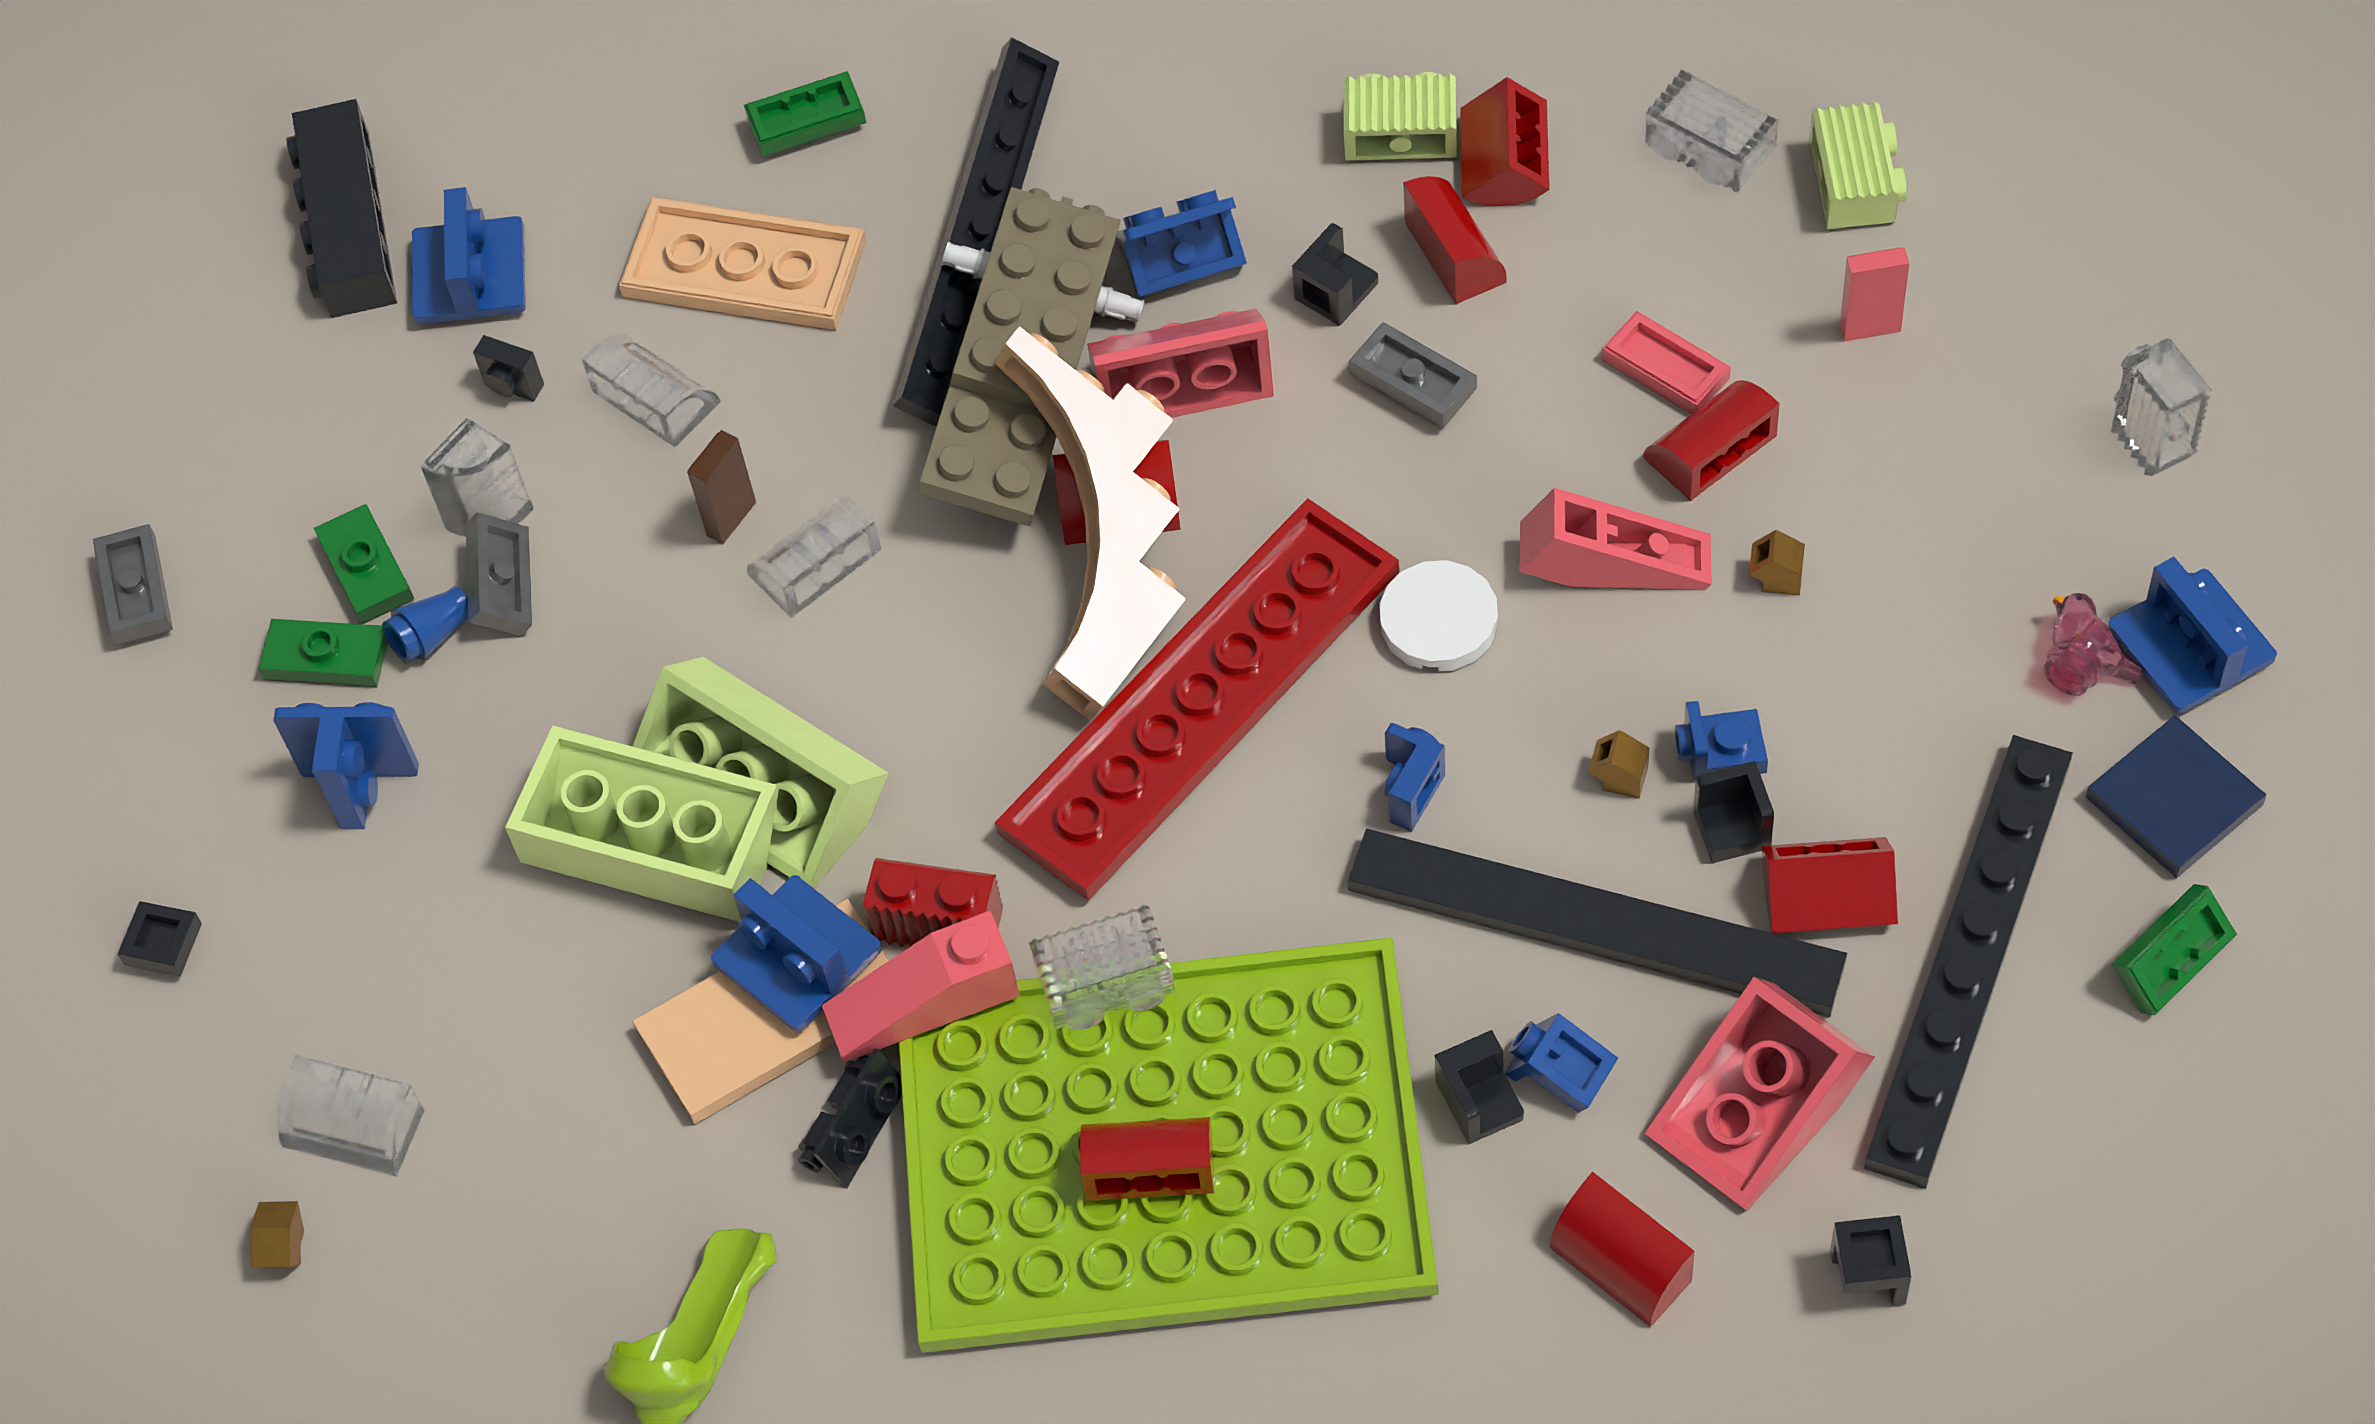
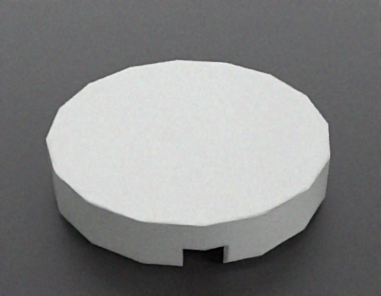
[1380,560,1498,672]

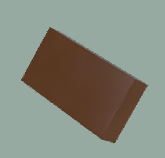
[687,430,756,544]

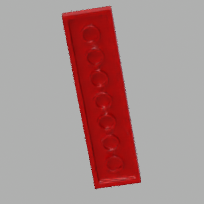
[995,498,1400,901]

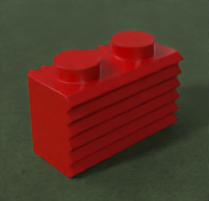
[863,858,1003,947]

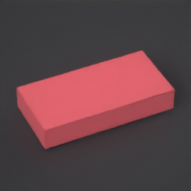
[1840,247,1910,341]
[1602,311,1731,414]

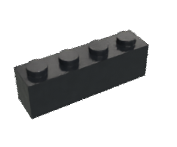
[286,99,397,318]

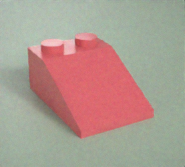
[1644,977,1875,1210]

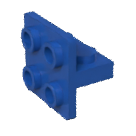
[412,187,526,324]
[1115,190,1247,297]
[2107,556,2277,714]
[273,702,419,829]
[711,875,882,1033]

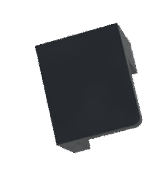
[1292,223,1379,326]
[1693,761,1774,864]
[1434,1030,1524,1144]
[1830,1215,1912,1306]

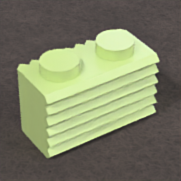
[1344,72,1457,161]
[1809,101,1907,229]

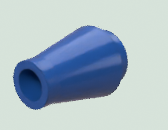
[382,586,468,663]

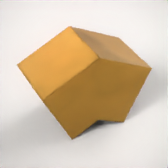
[1749,529,1805,595]
[1588,730,1649,799]
[250,1201,305,1268]

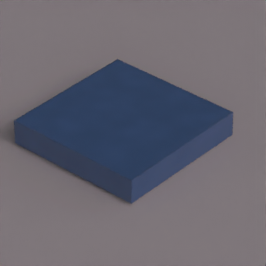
[2086,715,2267,878]

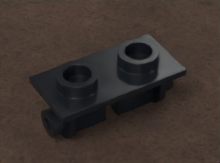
[798,1048,902,1188]

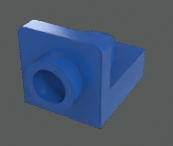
[1675,701,1768,783]
[1384,723,1445,832]
[1505,1013,1618,1113]

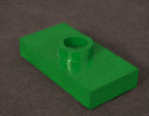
[744,71,867,157]
[313,504,414,624]
[259,619,388,687]
[2111,884,2237,1016]

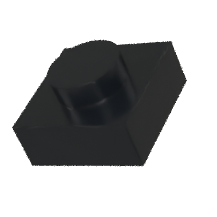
[473,335,544,402]
[118,901,202,977]

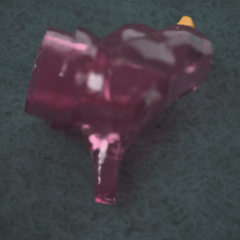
[2044,593,2144,696]

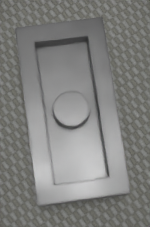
[1349,322,1477,428]
[466,513,532,636]
[93,524,173,645]

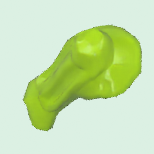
[604,1228,777,1424]

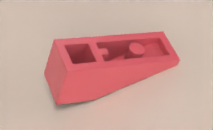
[1520,488,1712,590]
[822,910,1020,1063]

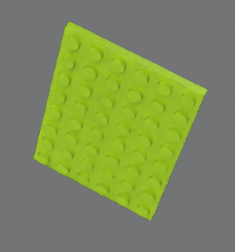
[899,937,1439,1353]

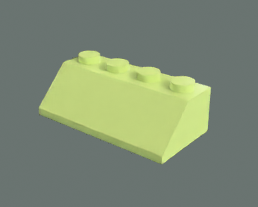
[632,657,889,888]
[505,725,779,922]

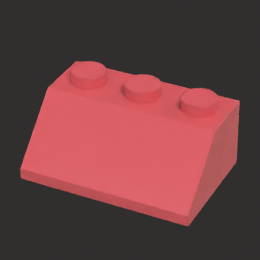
[1087,308,1274,418]

